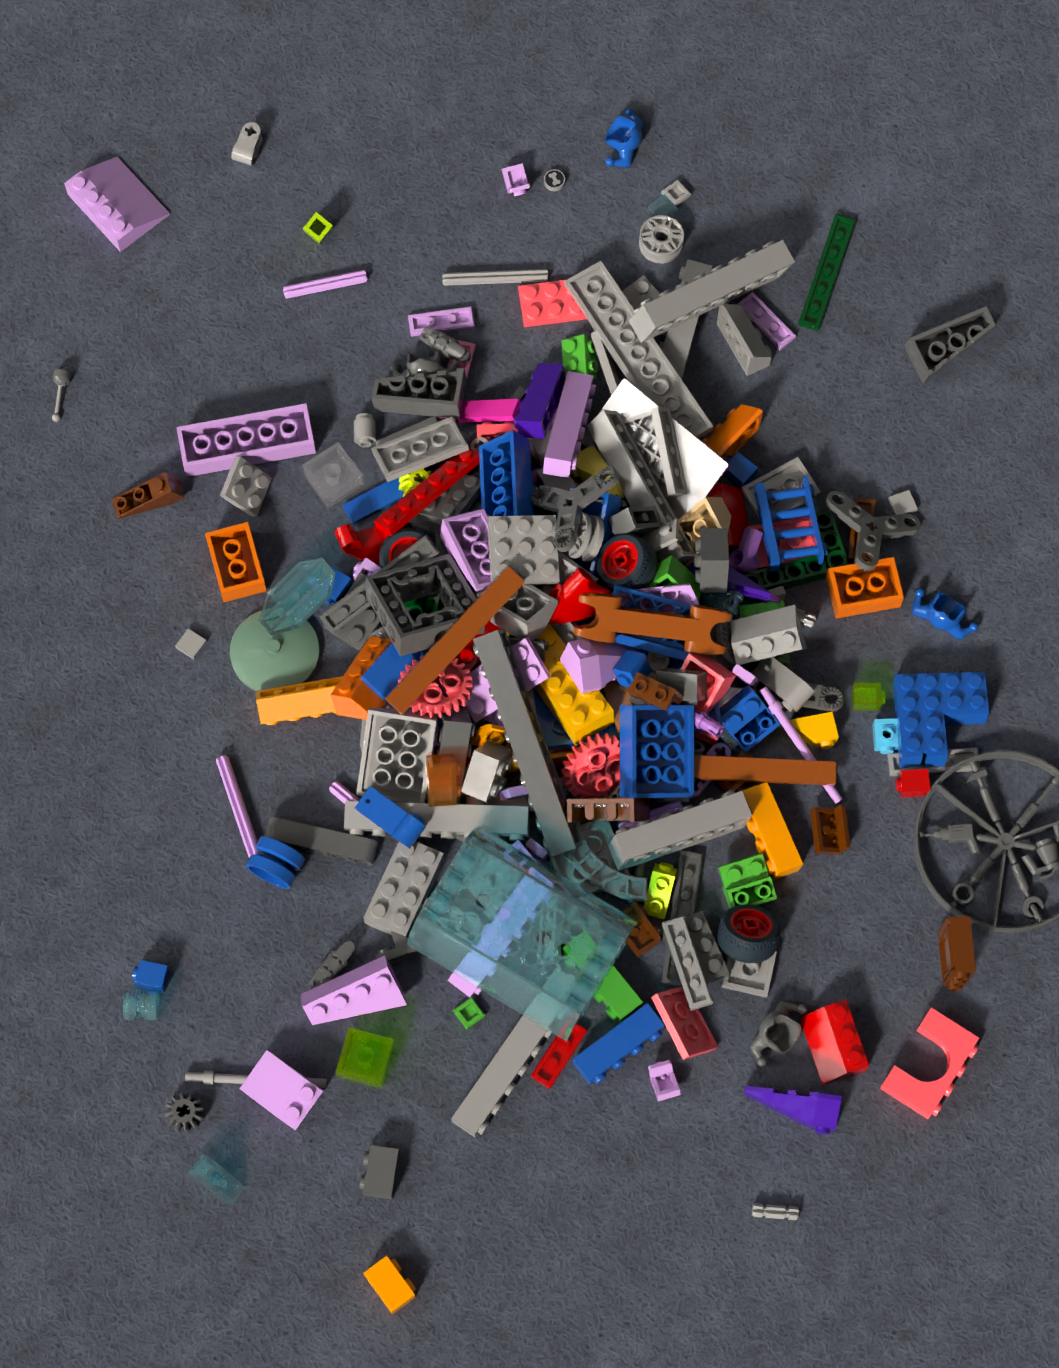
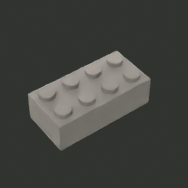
[363,841,444,938]

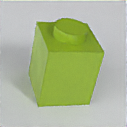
[303,212,333,244]

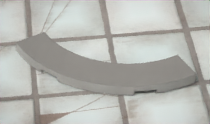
[565,822,647,902]

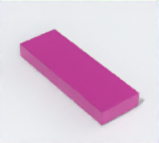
[457,399,521,423]

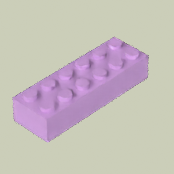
[177,403,316,477]

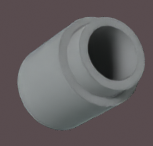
[354,413,376,448]

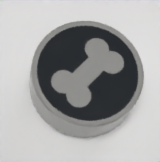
[544,169,565,191]

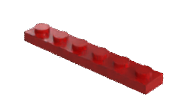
[374,448,480,536]

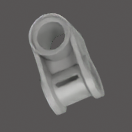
[231,122,262,166]

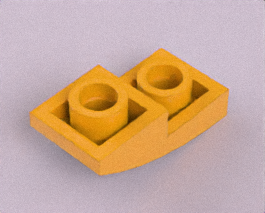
[470,724,506,746]

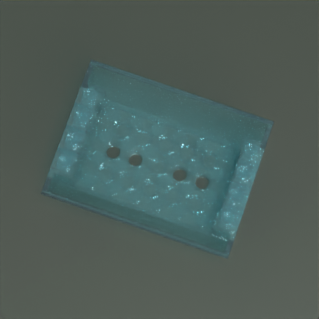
[407,826,639,1042]

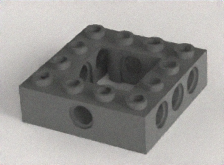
[366,554,485,657]

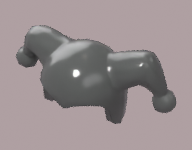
[390,351,460,378]
[750,1001,807,1066]

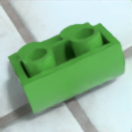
[718,853,777,908]

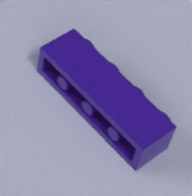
[514,363,566,438]

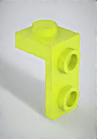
[644,862,677,919]

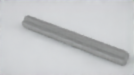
[442,269,548,286]

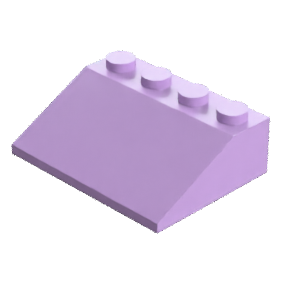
[64,157,170,252]

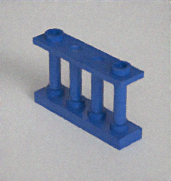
[754,476,827,572]

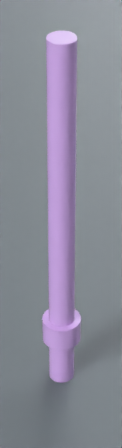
[759,686,843,804]

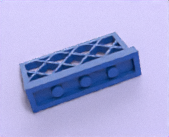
[613,584,692,661]

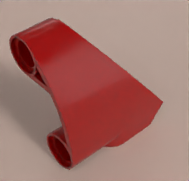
[334,524,402,566]
[547,567,613,625]

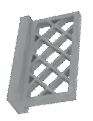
[622,407,687,499]

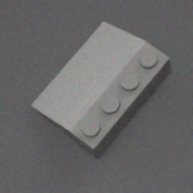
[356,708,438,803]

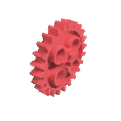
[398,655,473,718]
[561,733,620,798]

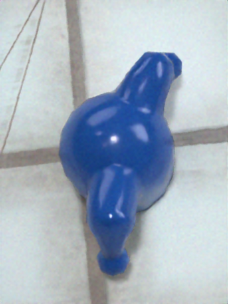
[605,108,644,168]
[912,588,979,640]

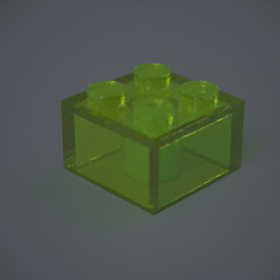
[336,1027,395,1089]

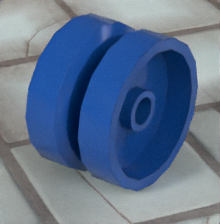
[246,836,305,889]

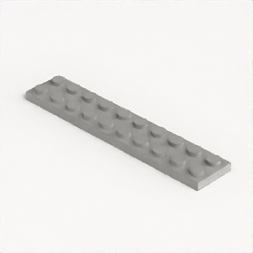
[564,261,713,438]

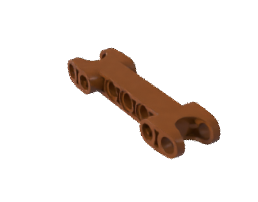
[573,593,732,655]

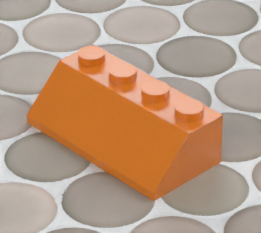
[702,404,763,460]
[331,636,392,720]

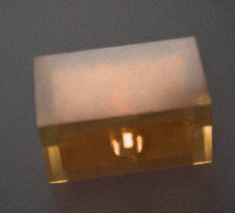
[426,754,461,807]

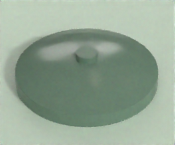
[230,608,320,691]

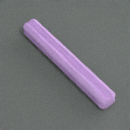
[283,270,367,298]

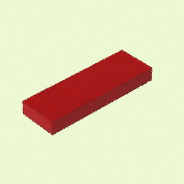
[531,1018,588,1089]

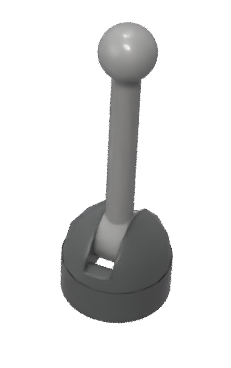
[52,369,71,422]

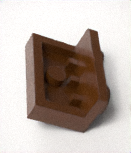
[810,805,851,855]
[611,901,662,959]

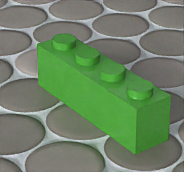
[562,931,643,1023]

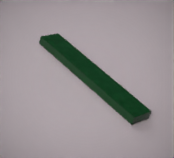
[798,214,856,331]

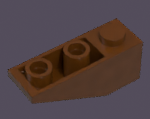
[112,472,185,519]

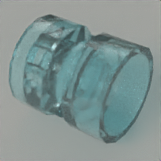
[123,990,160,1021]

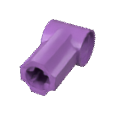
[729,527,763,574]

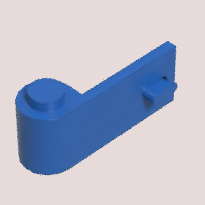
[354,786,426,849]

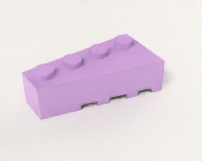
[300,956,407,1025]

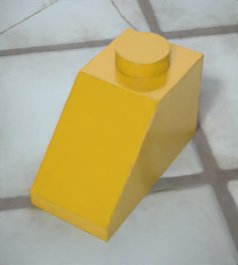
[790,712,839,749]

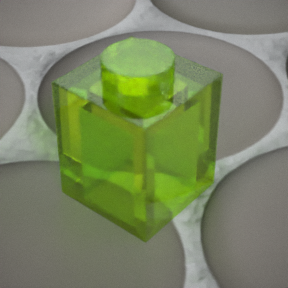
[852,683,885,711]

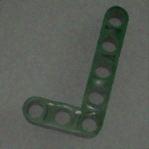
[745,510,847,598]

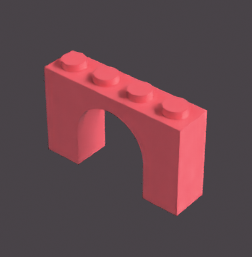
[880,1008,979,1119]

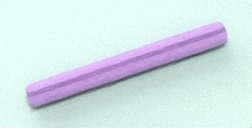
[216,755,258,857]

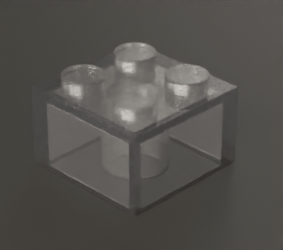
[302,442,364,508]

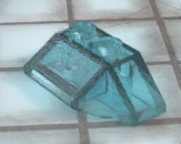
[259,557,336,636]

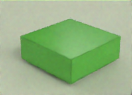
[453,997,485,1030]

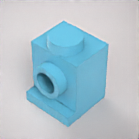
[872,718,899,754]

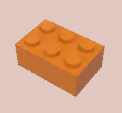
[205,522,266,603]
[826,557,904,619]

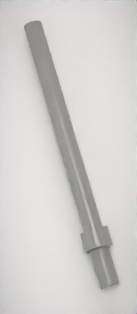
[185,1070,327,1088]

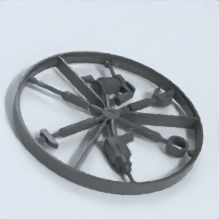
[913,752,1059,933]

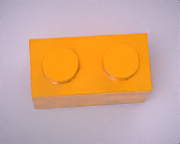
[363,1256,416,1315]

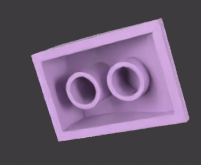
[240,1050,324,1130]

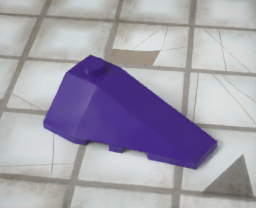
[687,563,781,603]
[743,1086,842,1135]

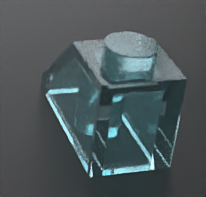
[187,1154,245,1206]

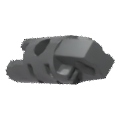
[419,327,471,362]
[308,941,355,988]

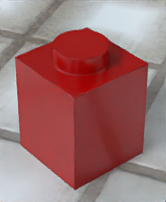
[895,769,931,798]

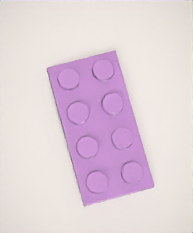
[466,637,551,723]

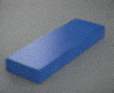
[342,478,405,525]

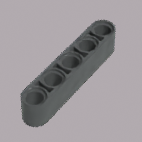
[265,817,378,866]

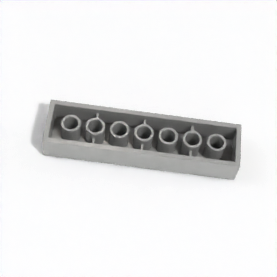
[629,240,795,343]

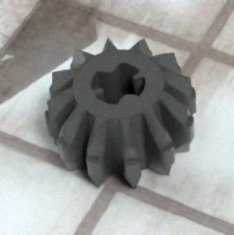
[164,1092,205,1133]

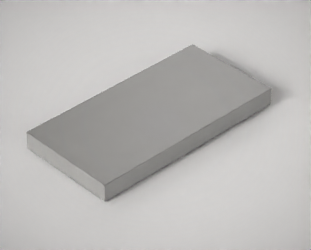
[371,417,469,482]

